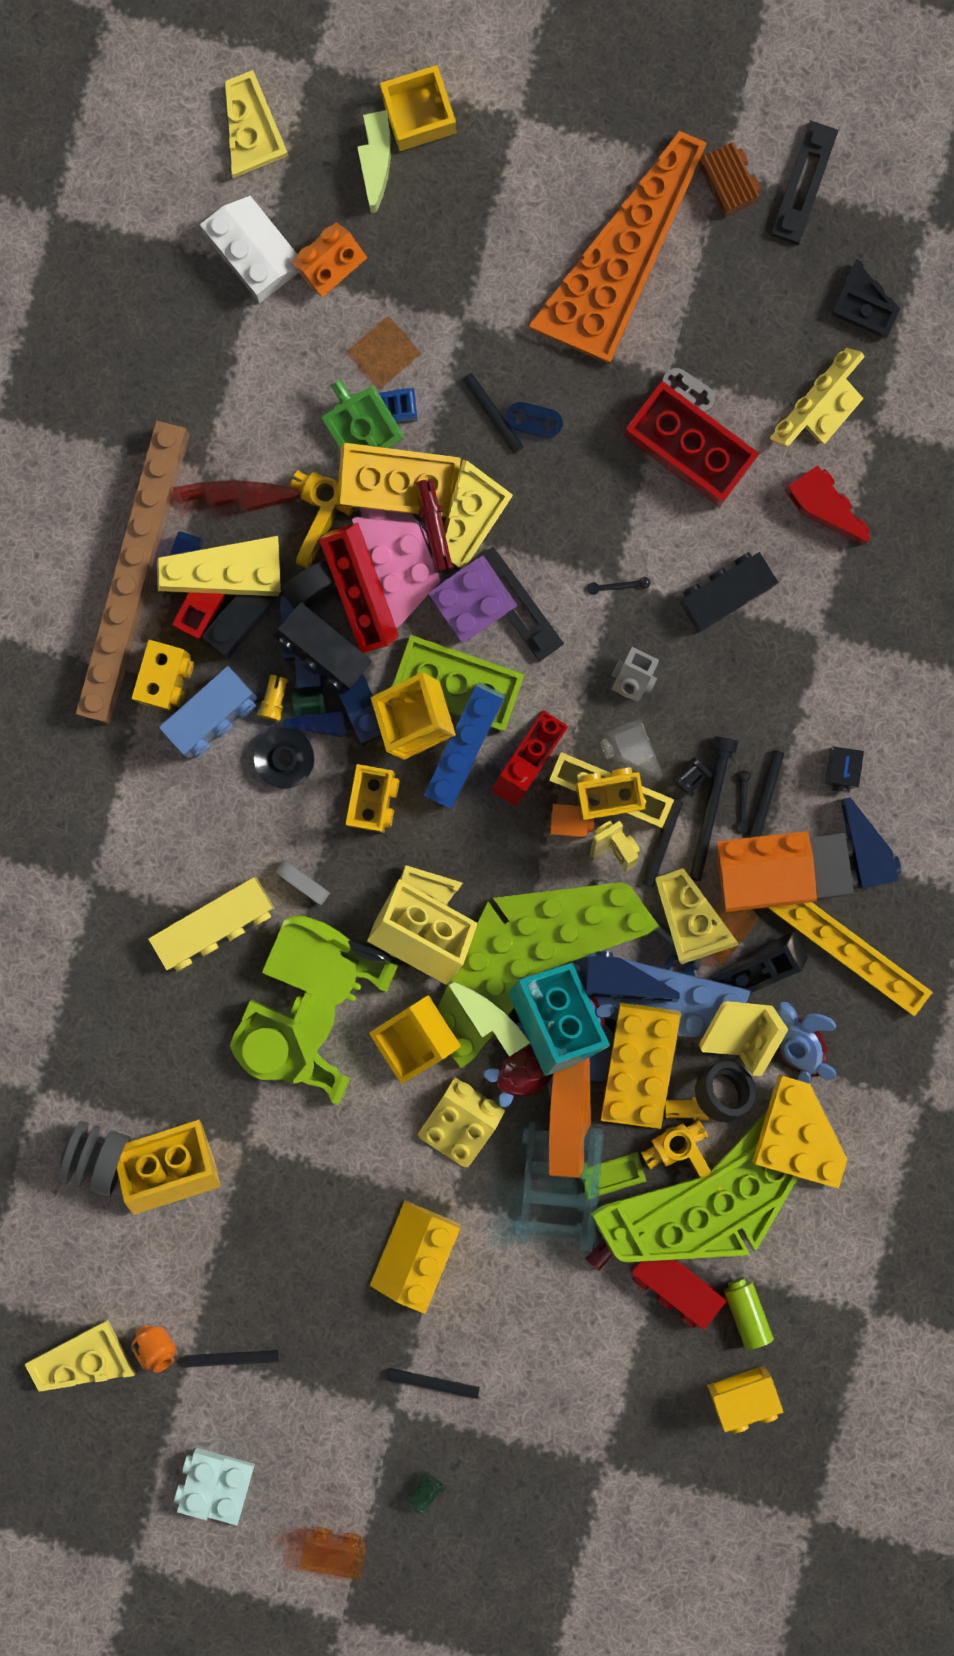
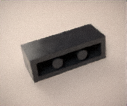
[680,552,779,633]
[273,602,372,694]

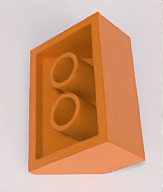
[716,831,817,912]

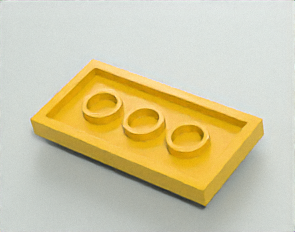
[337,443,461,518]
[601,1002,681,1129]

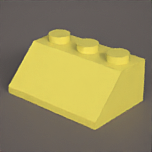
[367,879,478,985]

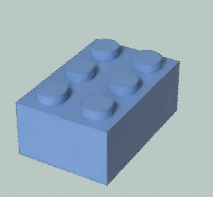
[159,666,258,758]

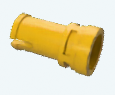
[257,675,289,722]
[665,1097,709,1121]

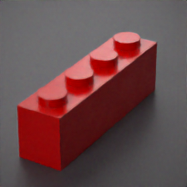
[319,522,399,653]

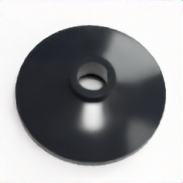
[254,728,315,789]

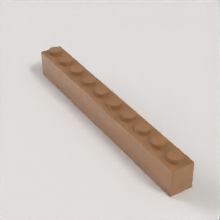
[76,420,190,724]

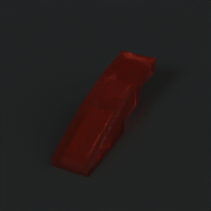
[173,480,301,513]

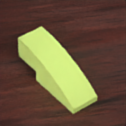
[357,110,391,213]
[448,981,530,1057]

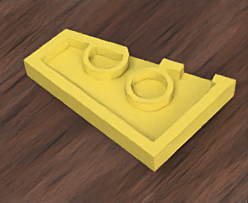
[444,460,513,570]
[655,868,740,964]

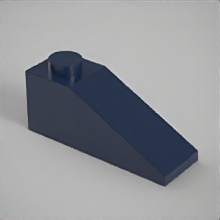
[338,673,382,746]
[840,797,901,888]
[586,951,680,1002]

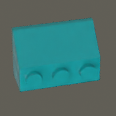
[508,963,610,1076]

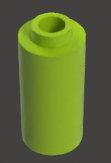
[724,1277,774,1350]

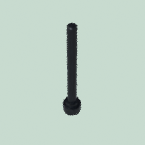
[690,736,739,881]

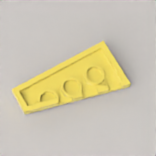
[157,536,281,596]

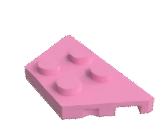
[352,517,442,628]

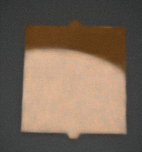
[349,316,421,388]

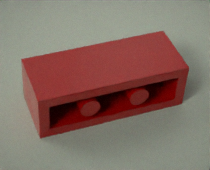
[630,1260,727,1330]

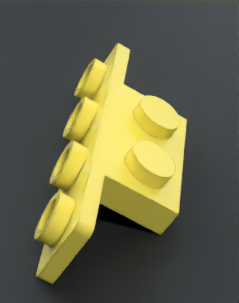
[770,348,865,447]
[589,821,640,872]

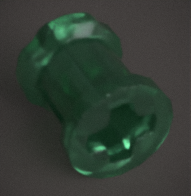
[292,687,326,718]
[406,1472,446,1514]

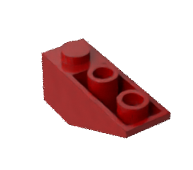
[785,465,871,546]
[172,592,227,642]
[491,710,569,807]

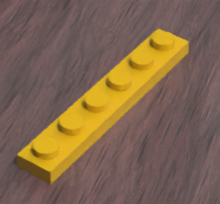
[767,902,933,1016]

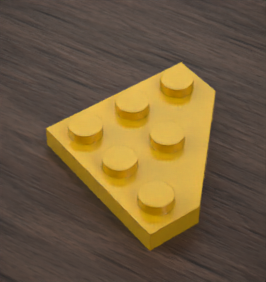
[752,1074,848,1189]

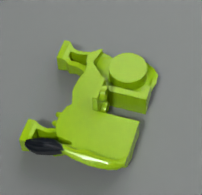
[230,915,399,1105]

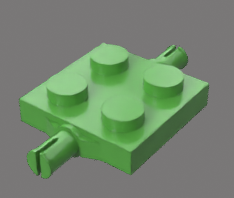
[321,379,405,449]

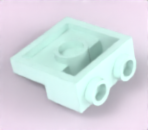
[174,1448,255,1526]

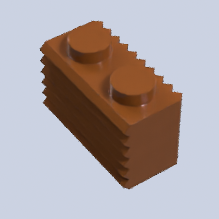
[699,142,761,218]

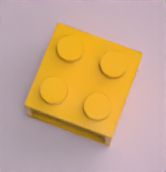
[380,65,456,152]
[132,640,194,713]
[370,672,456,760]
[346,764,400,833]
[576,767,646,820]
[369,995,461,1085]
[707,1365,783,1434]

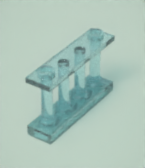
[515,1119,605,1252]

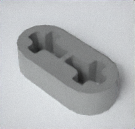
[662,368,715,413]
[275,860,330,905]

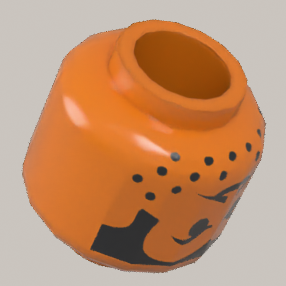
[131,1325,177,1373]

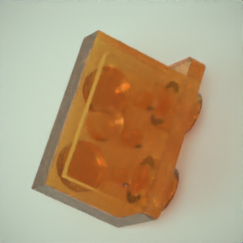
[300,1527,367,1580]

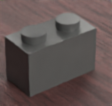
[809,833,858,898]

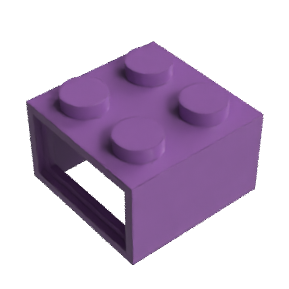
[428,556,518,644]

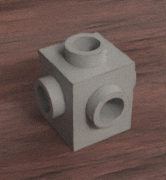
[611,647,659,702]

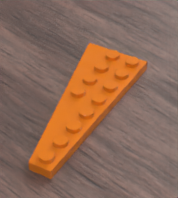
[529,131,707,365]

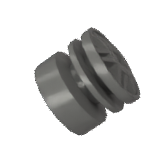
[59,1120,131,1198]

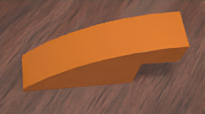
[549,1058,591,1178]

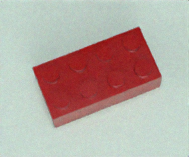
[623,381,760,508]

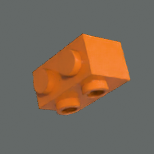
[291,222,367,298]

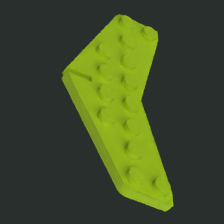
[437,882,660,1068]
[590,1109,799,1262]

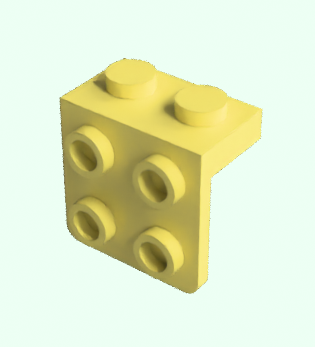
[699,1001,788,1076]
[418,1077,506,1167]

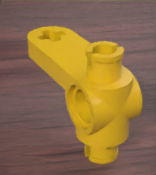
[290,470,354,569]
[641,1120,725,1197]

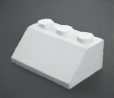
[200,196,299,303]

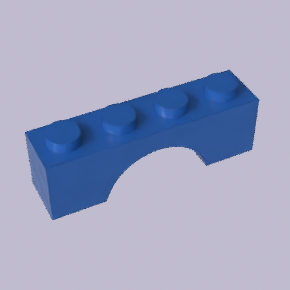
[424,682,506,808]

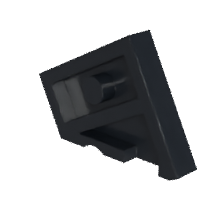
[831,259,900,339]

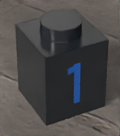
[825,746,864,793]

